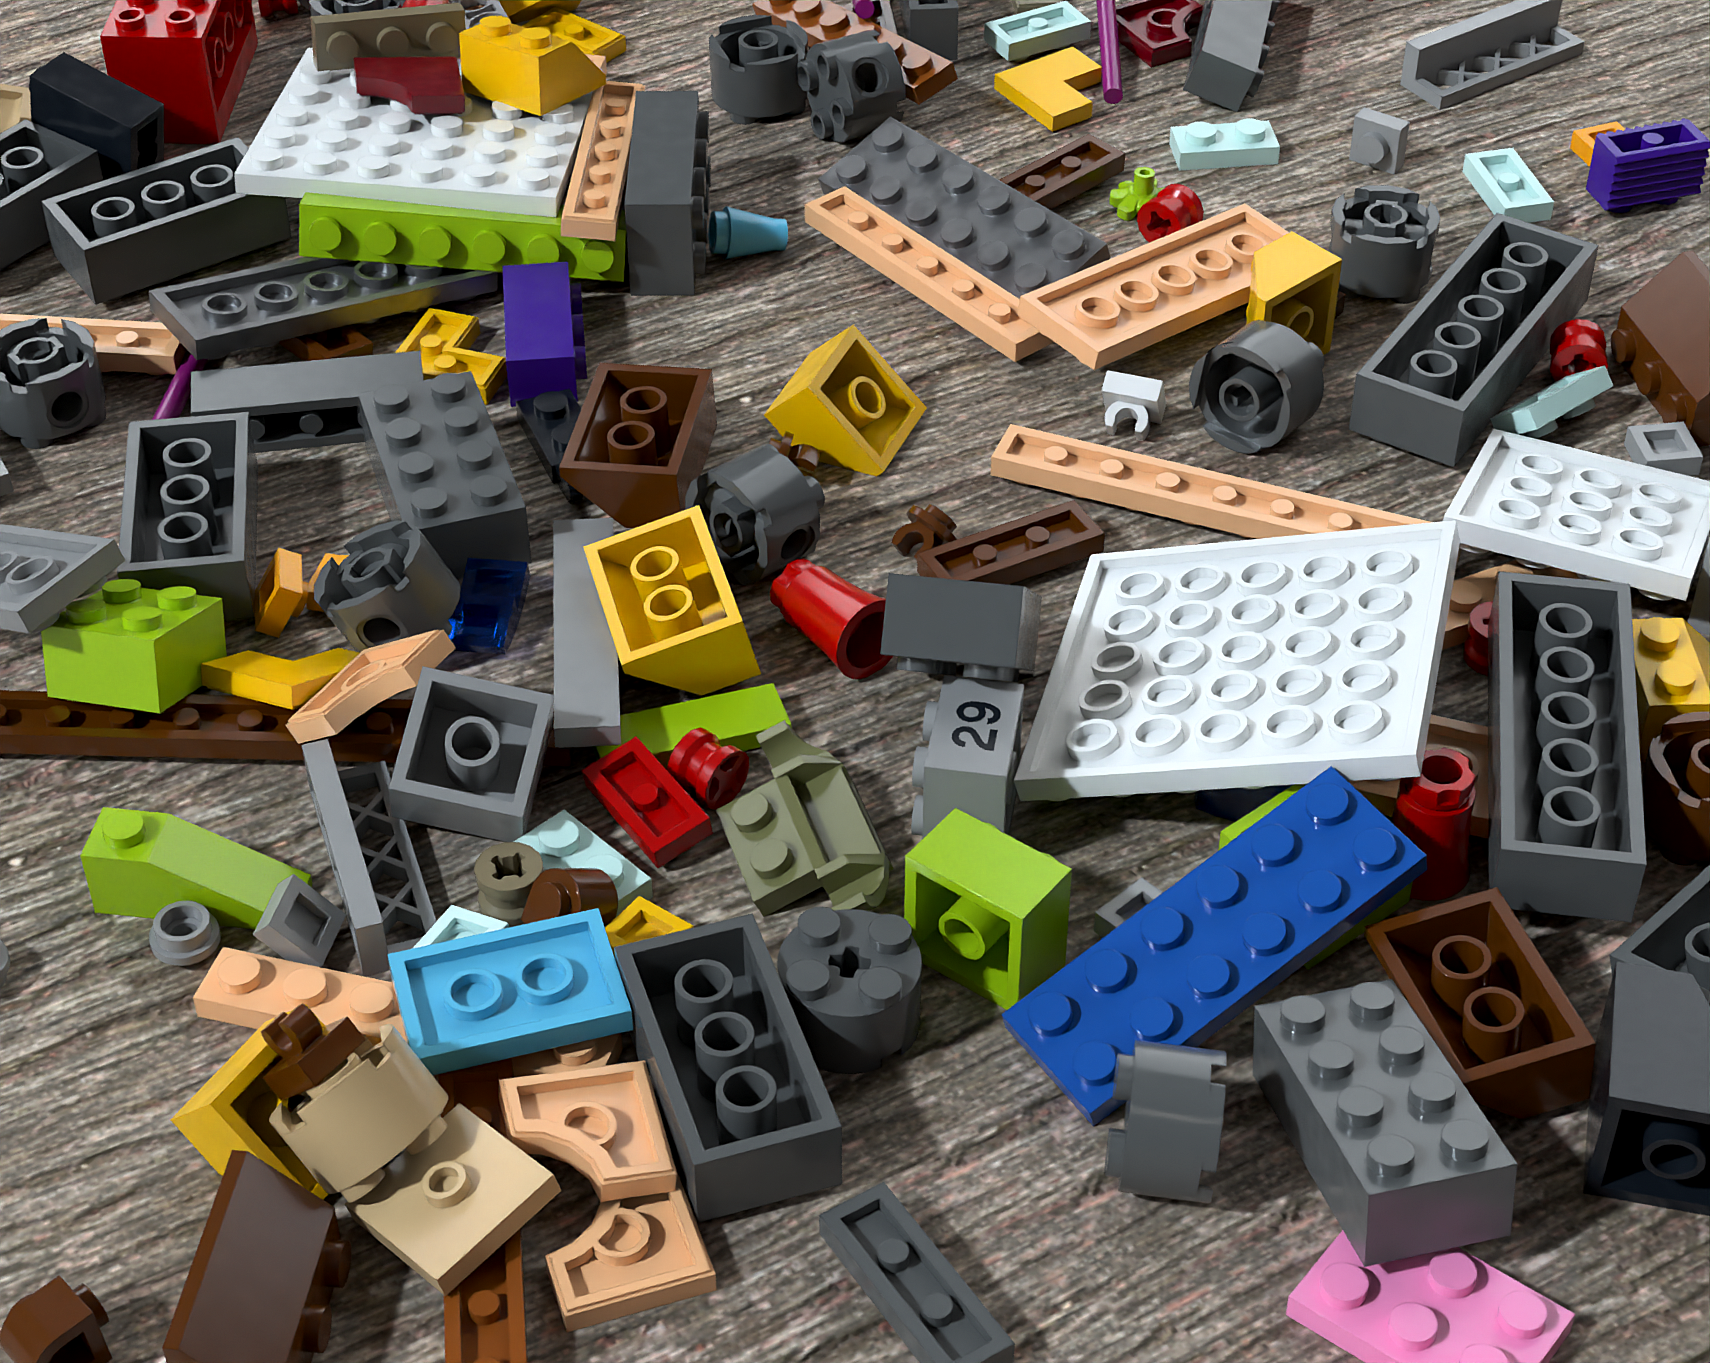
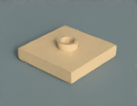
[345,1103,561,1296]

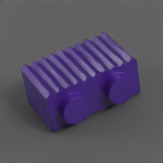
[1586,118,1710,213]

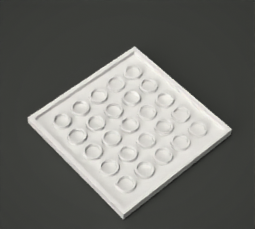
[234,48,602,217]
[1014,520,1460,801]

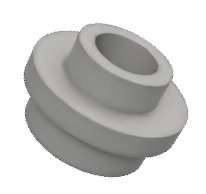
[149,901,221,966]

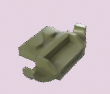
[716,720,894,917]

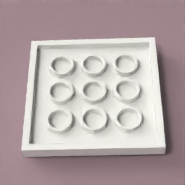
[1443,429,1710,601]

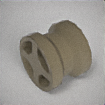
[474,842,544,927]

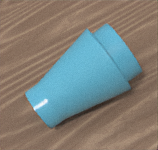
[708,206,788,259]

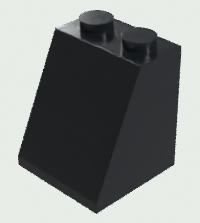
[1583,961,1710,1216]

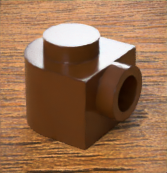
[521,868,618,927]
[0,1275,113,1363]

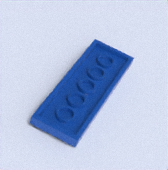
[1001,766,1427,1126]

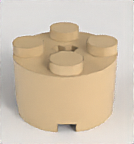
[269,1024,449,1203]

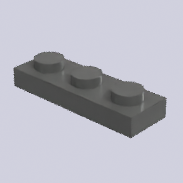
[819,1182,1015,1363]

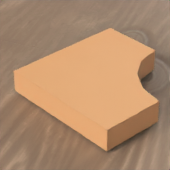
[286,629,456,744]
[498,1060,677,1202]
[545,1164,717,1333]

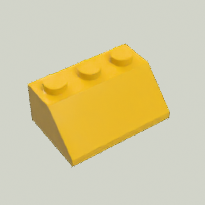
[583,505,761,696]

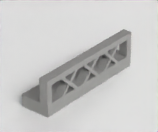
[1400,0,1585,110]
[302,739,437,976]

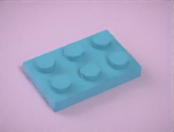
[387,908,633,1075]

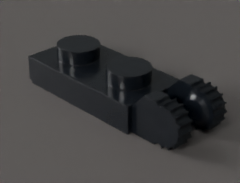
[516,388,583,503]

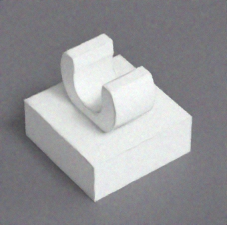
[1101,370,1166,441]

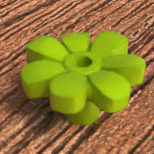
[1109,167,1164,221]

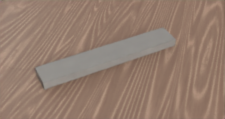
[553,518,621,748]

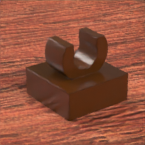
[261,1003,366,1101]

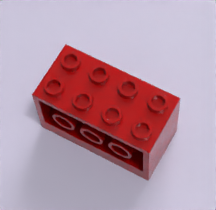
[100,0,258,144]

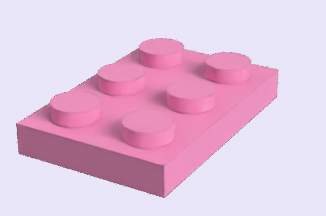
[1286,1230,1575,1363]

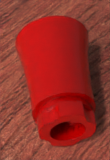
[770,559,893,679]
[1391,747,1476,901]

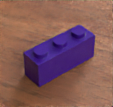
[503,262,588,407]

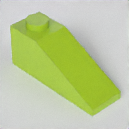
[80,807,312,929]

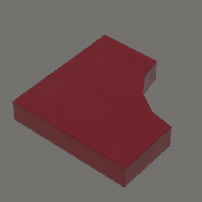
[1116,0,1204,68]
[354,56,465,115]

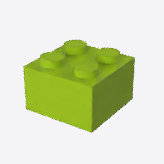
[41,579,227,713]
[904,808,1072,1010]

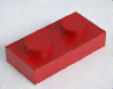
[581,736,713,868]

